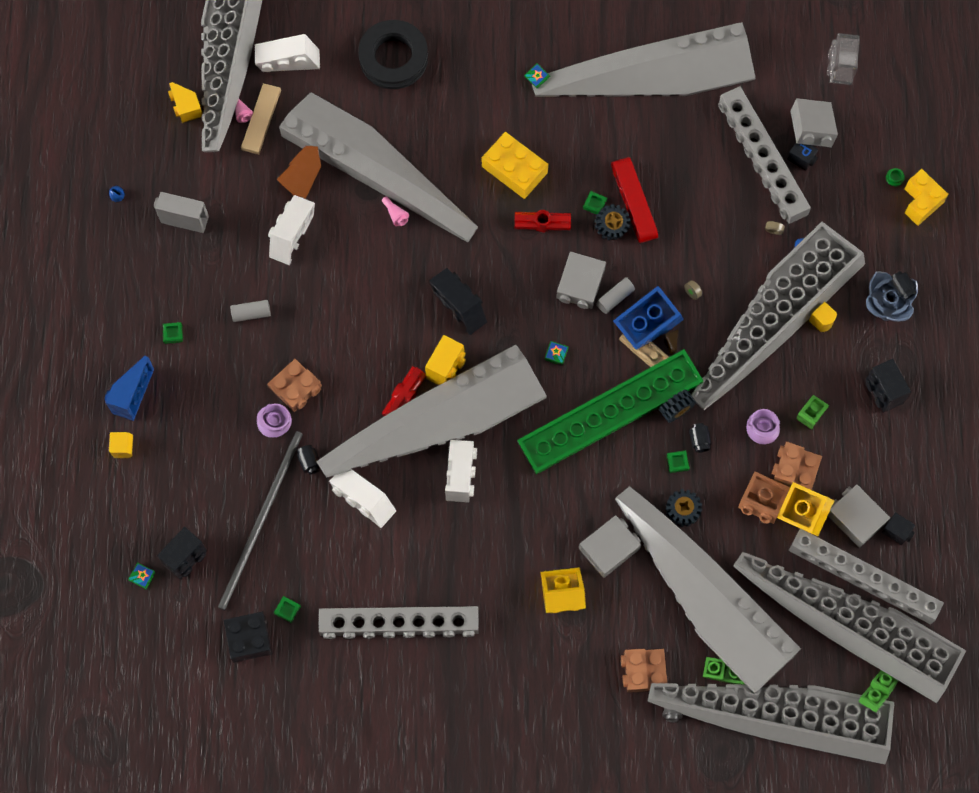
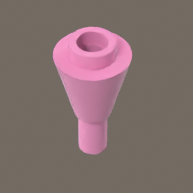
[235,99,253,123]
[382,196,409,226]

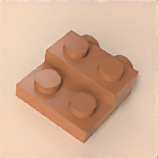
[267,359,322,412]
[772,442,822,490]
[738,472,790,524]
[621,649,667,692]

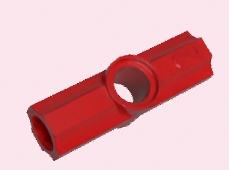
[515,210,571,232]
[382,366,426,416]

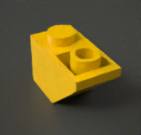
[168,82,202,123]

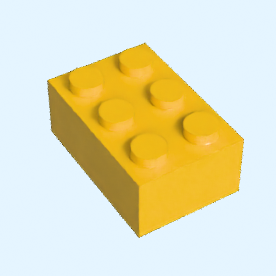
[482,132,548,199]

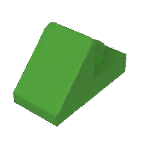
[796,395,829,430]

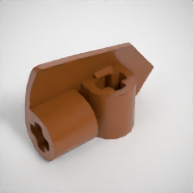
[276,146,321,199]

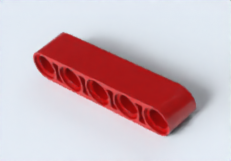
[611,157,658,243]

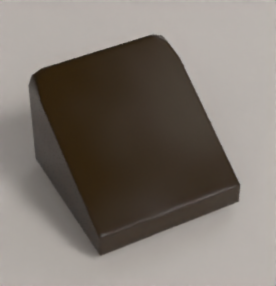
[664,329,679,356]

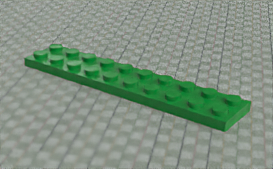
[517,349,704,474]

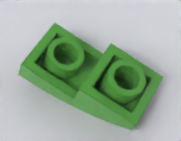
[703,657,745,684]
[859,670,899,712]

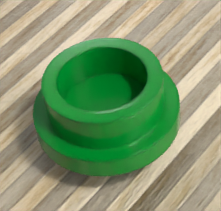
[886,168,905,186]

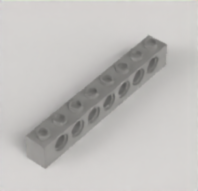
[718,86,811,224]
[789,529,944,625]
[319,606,479,639]

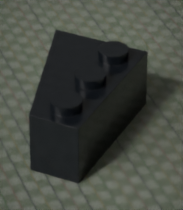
[429,268,487,335]

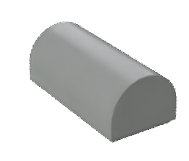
[596,277,635,314]
[230,300,271,322]

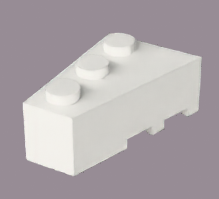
[255,34,320,72]
[268,195,315,265]
[445,440,477,503]
[329,469,396,528]

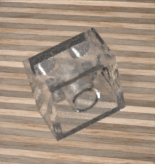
[827,33,860,85]

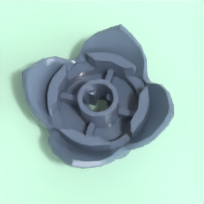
[866,271,918,322]

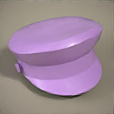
[257,403,292,438]
[746,409,780,444]

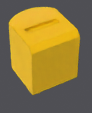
[809,302,837,332]
[109,432,133,458]

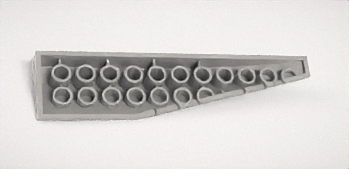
[201,0,262,152]
[532,22,755,97]
[279,92,478,242]
[691,222,865,410]
[317,345,547,478]
[615,486,801,694]
[734,552,966,703]
[648,683,894,764]

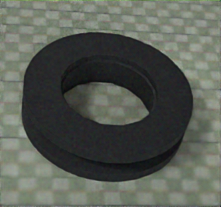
[358,20,428,89]

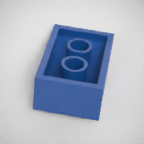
[613,286,684,350]
[105,356,154,421]

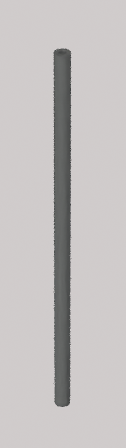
[218,431,303,611]

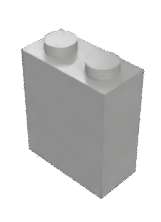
[790,98,838,147]
[154,192,209,233]
[556,251,606,309]
[828,485,890,548]
[579,515,641,578]

